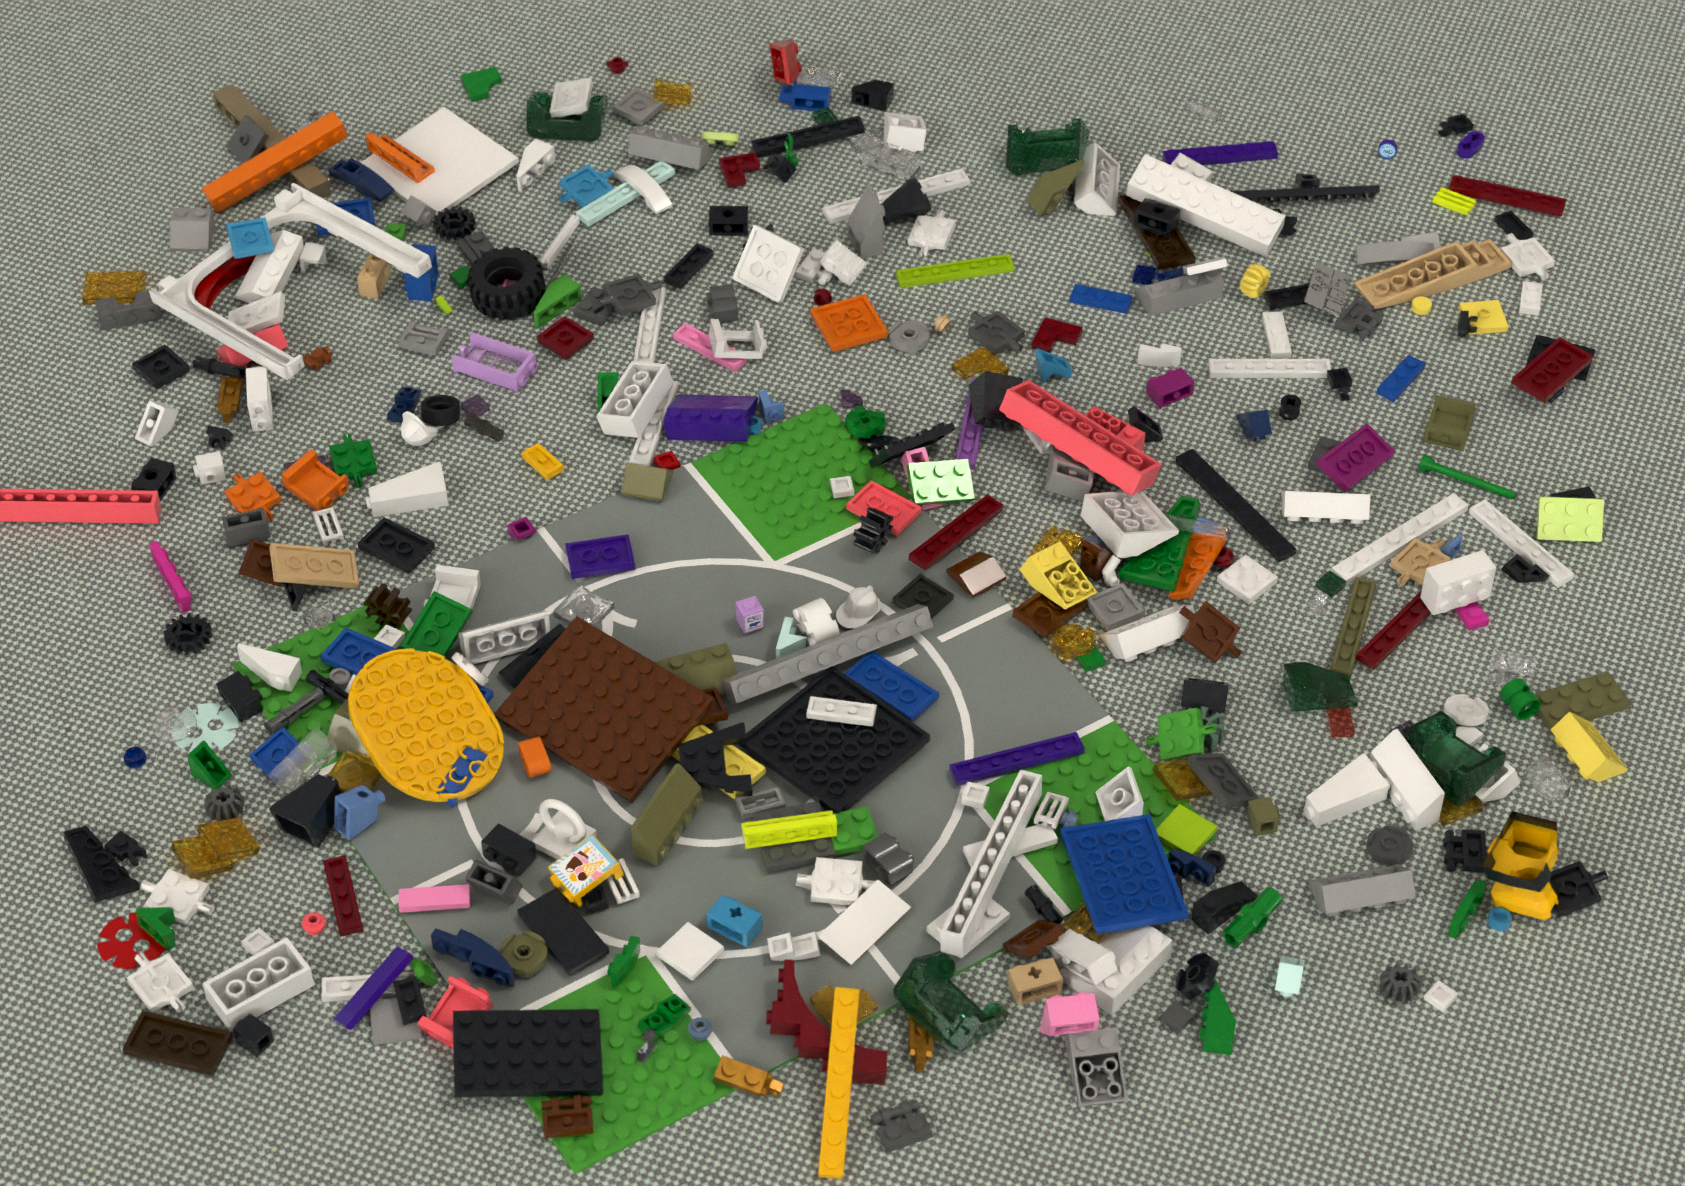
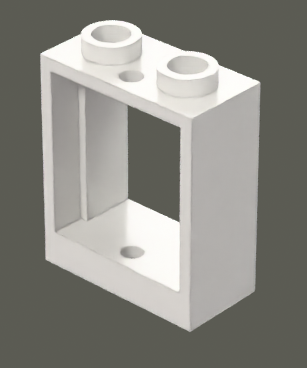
[246,366,273,432]

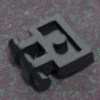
[1443,829,1487,873]

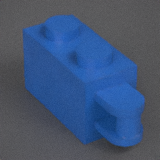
[779,81,831,113]

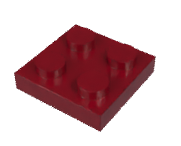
[537,316,594,360]

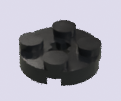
[1175,953,1219,1000]

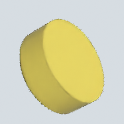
[1411,296,1432,315]

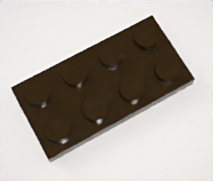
[122,1010,233,1077]

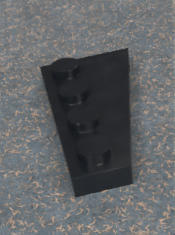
[64,826,140,903]

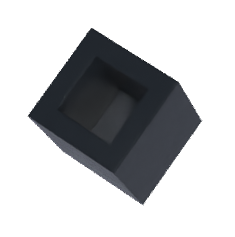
[233,1013,274,1058]

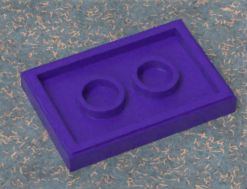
[565,534,636,579]

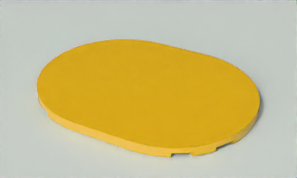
[348,649,504,802]

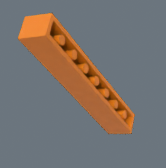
[202,111,349,214]

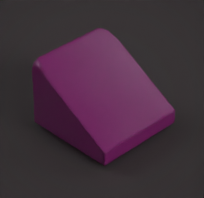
[507,517,536,541]

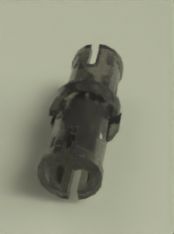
[464,413,504,442]

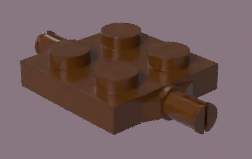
[1179,601,1243,663]

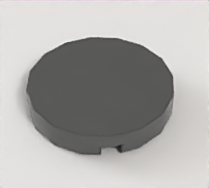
[1366,825,1414,865]

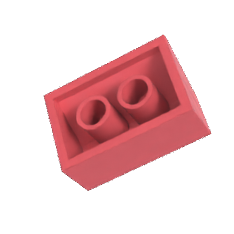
[216,324,289,368]

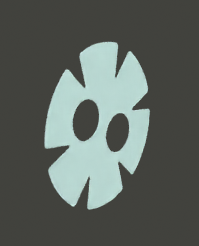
[171,703,238,752]

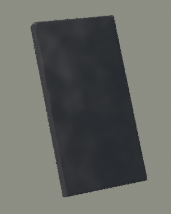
[517,887,609,976]

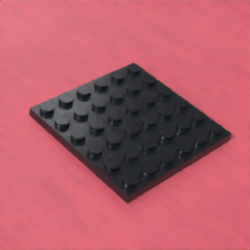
[739,666,930,814]

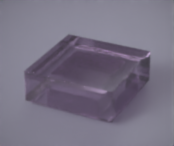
[461,394,490,419]

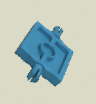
[559,164,613,208]

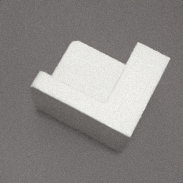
[299,242,327,272]

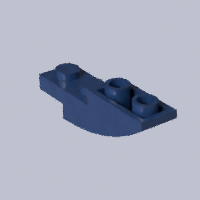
[328,158,395,202]
[431,928,515,988]

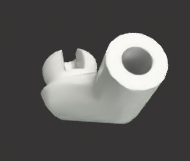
[1102,555,1121,587]

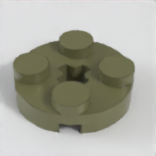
[500,931,548,978]

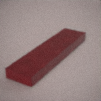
[323,855,364,937]

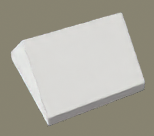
[1095,766,1144,821]

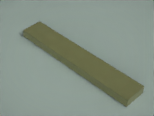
[1329,577,1377,679]

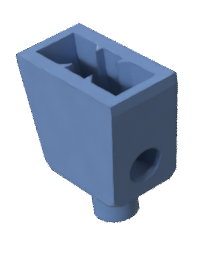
[334,785,385,840]

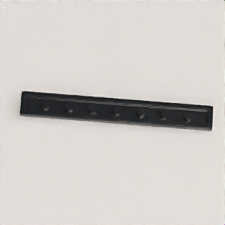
[1175,449,1296,562]

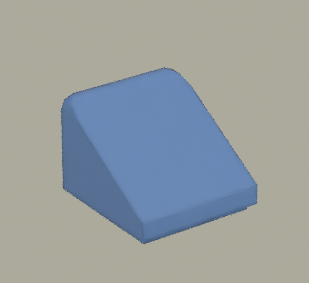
[1440,534,1463,560]

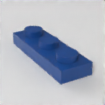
[1070,284,1133,314]
[1376,355,1426,402]
[436,746,488,807]

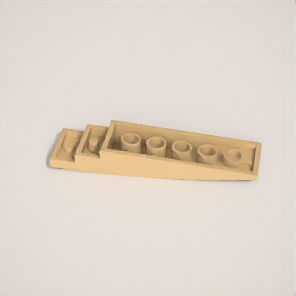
[1354,239,1511,309]

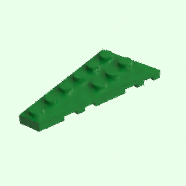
[1118,496,1201,592]

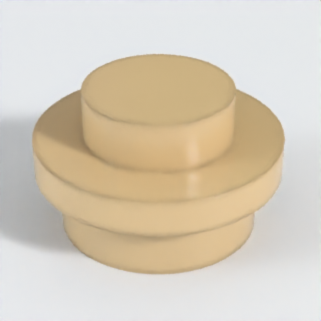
[934,314,952,333]

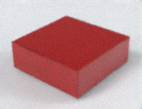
[653,451,681,470]

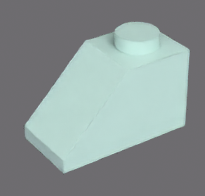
[1275,955,1305,997]

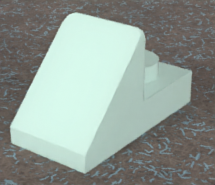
[776,617,806,659]

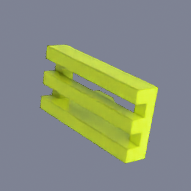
[1432,187,1476,216]

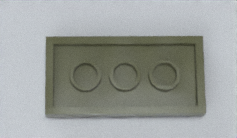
[1535,672,1631,732]

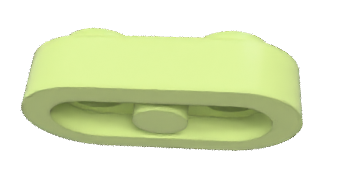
[701,132,739,146]

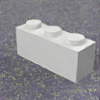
[1048,929,1117,986]

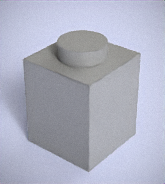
[401,195,437,228]

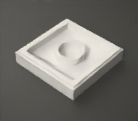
[656,922,724,981]

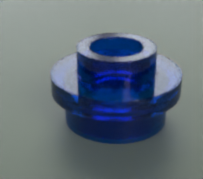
[123,747,147,768]

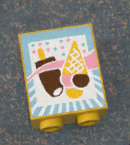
[548,834,624,907]

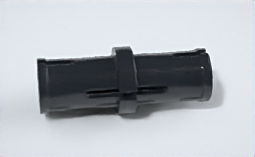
[1025,885,1063,924]

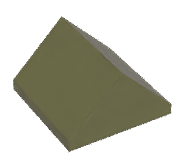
[621,462,674,502]

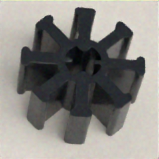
[853,507,894,554]

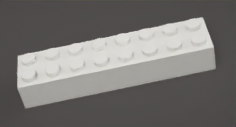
[1127,154,1285,257]

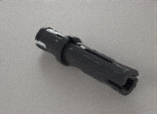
[193,356,246,380]
[306,670,349,705]

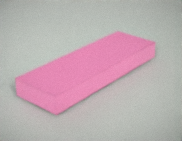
[399,884,470,913]

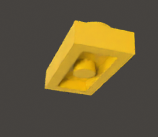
[522,443,564,480]

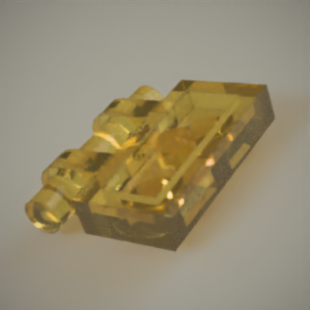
[1031,526,1083,557]

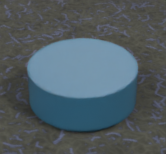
[1487,907,1512,931]

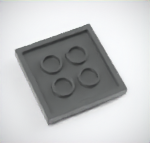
[752,801,836,873]

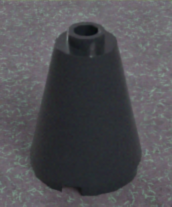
[880,177,931,224]

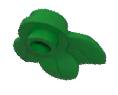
[784,133,799,167]

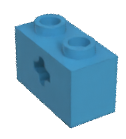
[707,894,763,948]

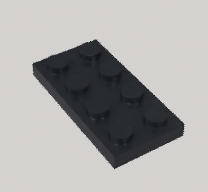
[868,422,956,468]

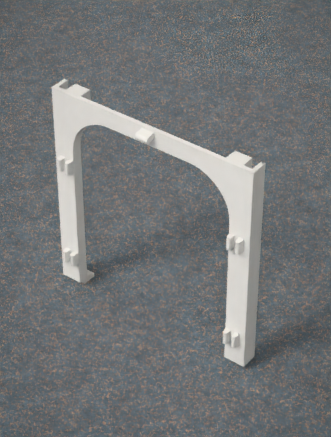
[149,183,432,380]

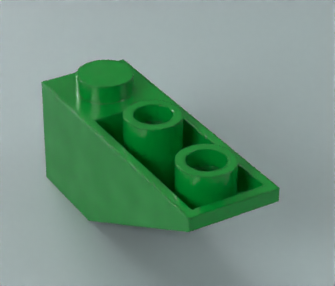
[1199,979,1236,1055]

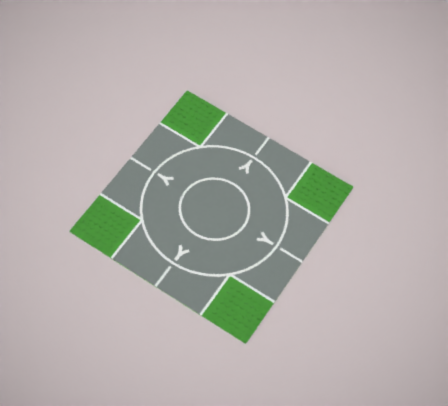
[233,404,1216,1173]

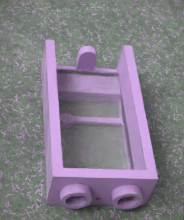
[452,332,537,393]

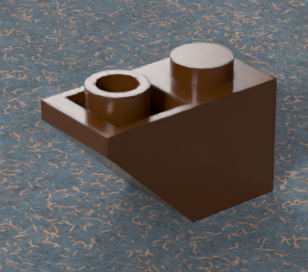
[1080,540,1114,582]

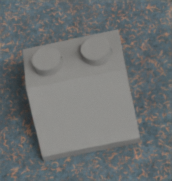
[170,208,216,252]

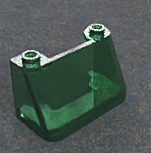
[526,91,608,141]
[1006,118,1089,176]
[1401,711,1505,806]
[893,951,1010,1054]

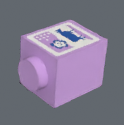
[735,596,764,634]

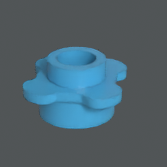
[750,416,764,435]

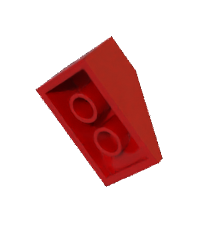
[769,39,801,84]

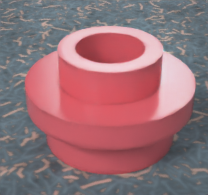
[302,913,326,935]

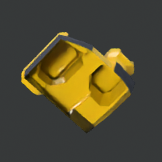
[1482,811,1559,920]

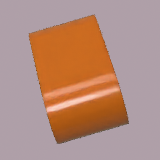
[517,736,552,778]

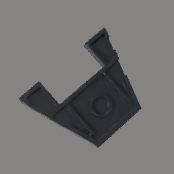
[678,722,753,796]

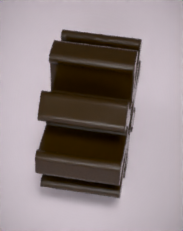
[363,584,412,628]

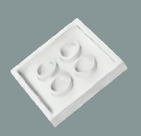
[732,225,804,303]

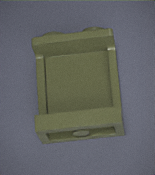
[1423,395,1476,451]

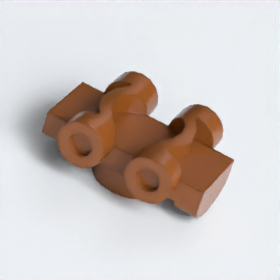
[303,346,333,370]

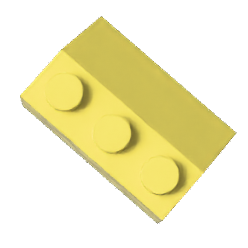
[1550,711,1628,782]

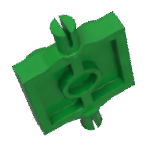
[329,433,377,488]

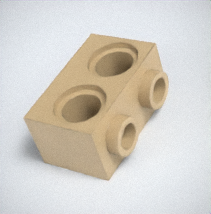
[357,253,391,299]

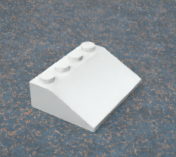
[1081,491,1179,558]
[1060,926,1173,1015]

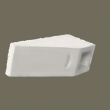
[517,139,556,192]

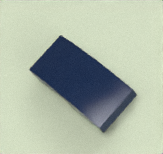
[387,387,421,423]
[1168,849,1216,887]

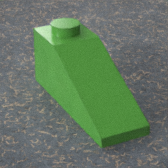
[533,274,582,329]

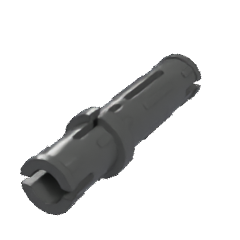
[264,687,325,735]

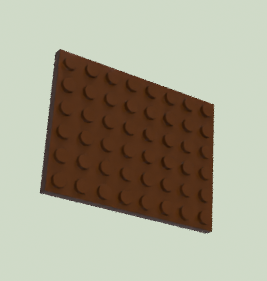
[494,616,715,803]

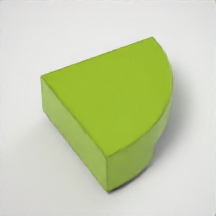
[434,294,453,315]

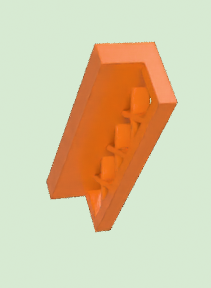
[365,132,435,183]

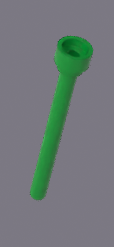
[1418,454,1516,499]

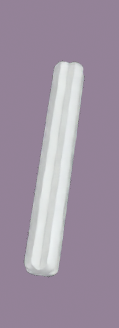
[540,215,580,269]

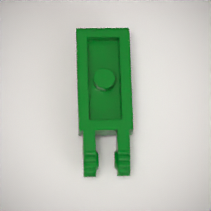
[1448,880,1487,939]

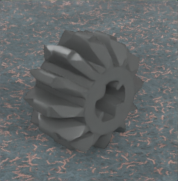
[205,784,244,824]
[1379,963,1420,1005]

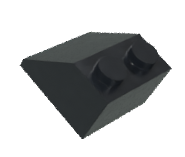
[1181,677,1229,715]

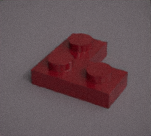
[719,152,760,188]
[1032,317,1083,353]

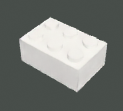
[1420,550,1496,616]

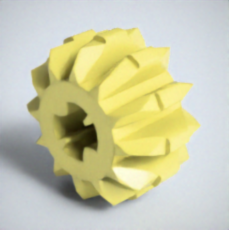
[1239,264,1270,298]

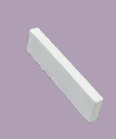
[963,823,1058,868]
[321,972,419,1002]

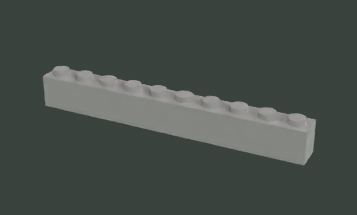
[722,604,934,703]

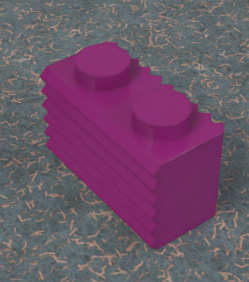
[1146,367,1194,408]

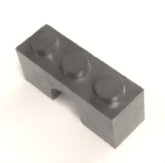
[95,290,161,331]

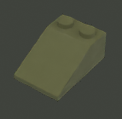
[1027,160,1085,216]

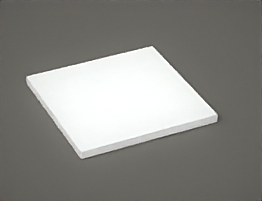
[361,107,519,221]

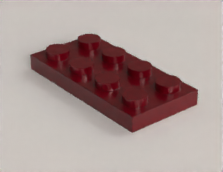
[1511,337,1593,403]

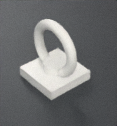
[532,799,597,860]

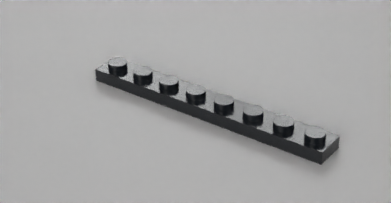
[1230,185,1380,203]

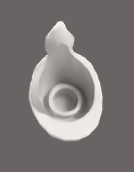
[401,411,444,446]

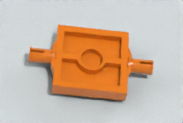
[224,471,282,522]

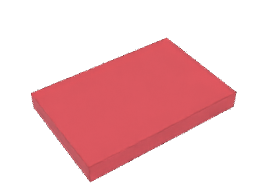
[846,480,922,537]

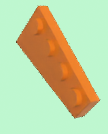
[1169,531,1229,600]

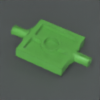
[1146,708,1217,761]

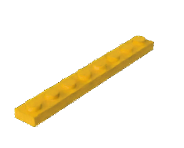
[818,987,860,1179]

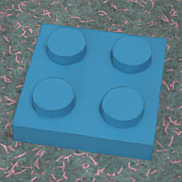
[226,217,274,259]

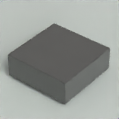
[1159,1001,1194,1034]

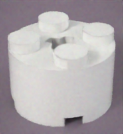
[793,598,839,646]

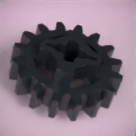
[433,206,476,241]
[163,613,213,655]

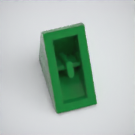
[187,740,232,790]

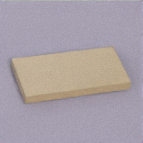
[269,543,359,589]

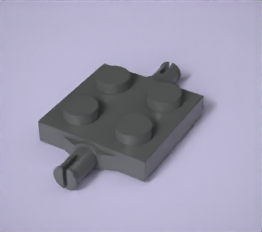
[597,273,662,316]
[968,311,1025,354]

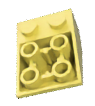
[1019,541,1098,610]

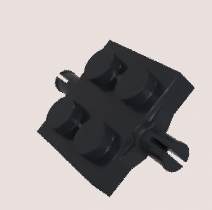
[1549,861,1608,918]

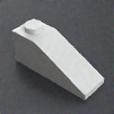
[237,643,302,692]

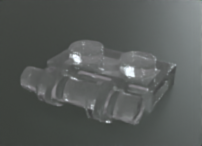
[1487,649,1537,690]

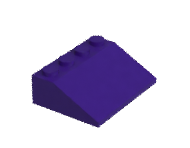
[663,394,758,442]

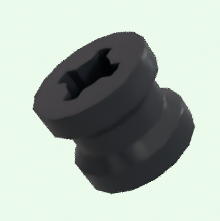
[1279,395,1301,420]

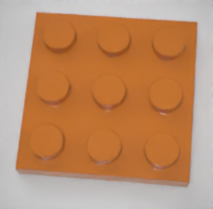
[810,294,888,352]

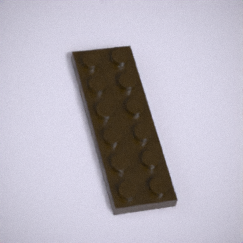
[1119,194,1196,270]

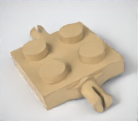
[1390,538,1451,586]

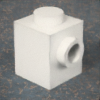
[193,451,226,485]

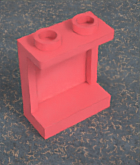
[417,976,494,1048]

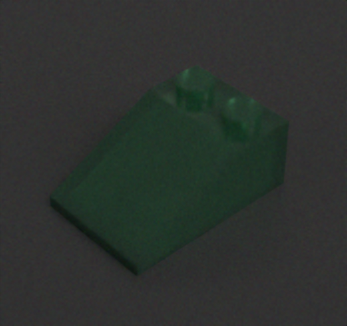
[1283,662,1358,712]

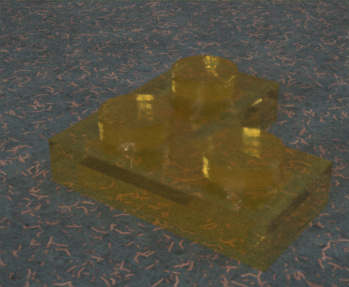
[952,347,1009,380]
[810,984,878,1025]

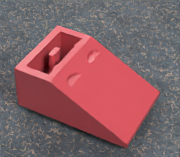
[1085,406,1145,451]

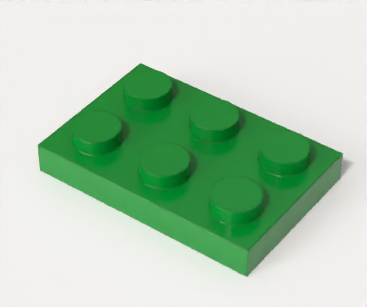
[401,591,473,658]

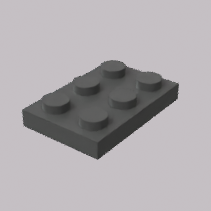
[1186,753,1259,808]

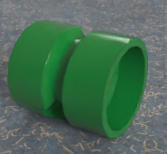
[1500,678,1541,720]

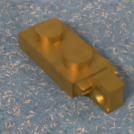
[217,377,244,423]
[908,1009,934,1072]
[713,1055,784,1097]

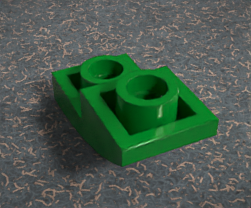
[607,936,640,987]
[637,994,691,1042]

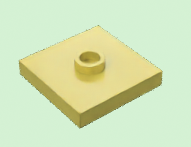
[1459,300,1508,335]

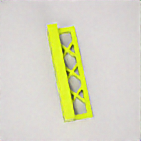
[741,811,837,849]

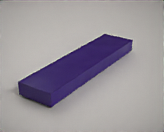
[333,946,414,1030]

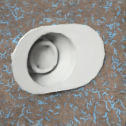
[836,586,882,629]

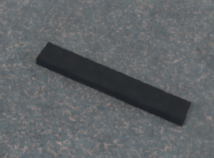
[751,115,865,158]

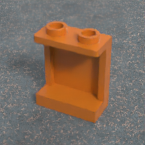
[282,449,349,511]

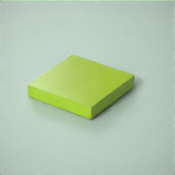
[1156,804,1218,855]

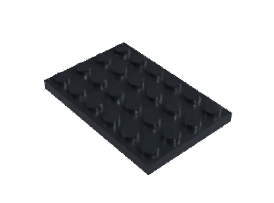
[453,1009,603,1098]

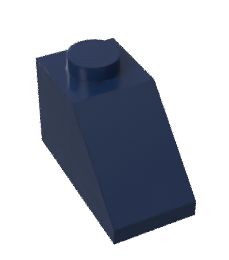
[1236,409,1272,441]

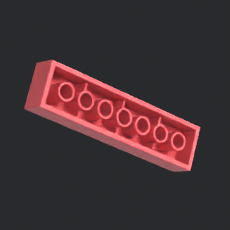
[999,380,1162,496]

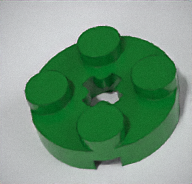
[845,406,886,438]

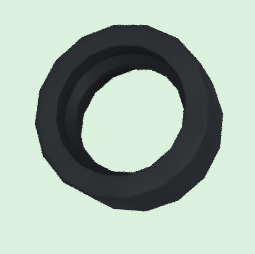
[421,395,460,426]

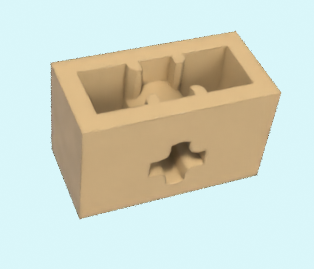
[1007,957,1063,1006]

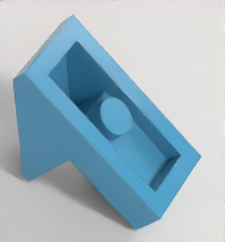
[1035,348,1073,383]

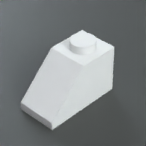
[135,401,179,447]

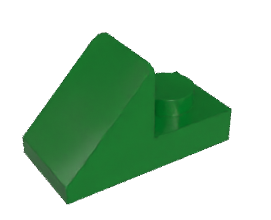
[598,372,619,413]
[135,907,176,951]

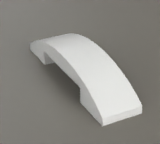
[613,165,672,214]

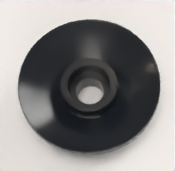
[858,436,899,453]

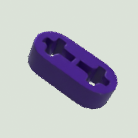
[1457,131,1485,159]

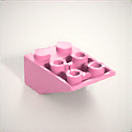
[1040,992,1100,1036]

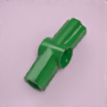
[1222,887,1283,947]

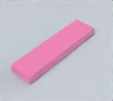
[673,323,748,372]

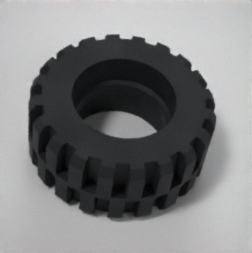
[467,247,546,321]

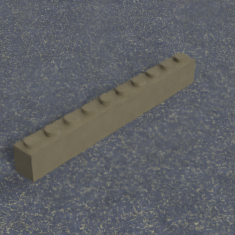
[213,84,331,198]

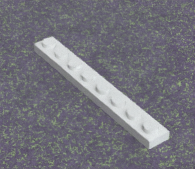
[1331,493,1469,586]

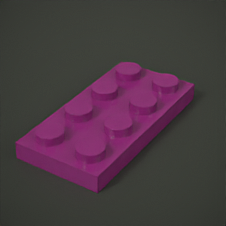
[1316,423,1396,493]

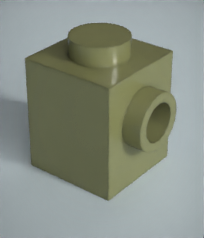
[1246,797,1280,836]

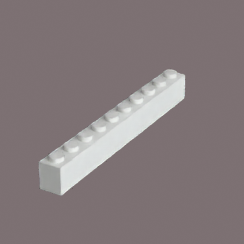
[940,769,1042,958]

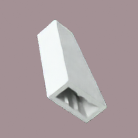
[366,462,448,517]
[1304,753,1389,827]

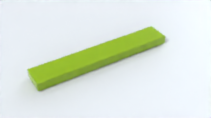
[896,254,1014,288]

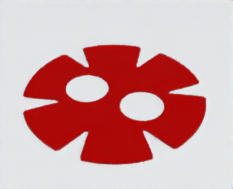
[97,912,165,969]

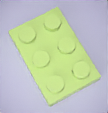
[1536,496,1604,542]

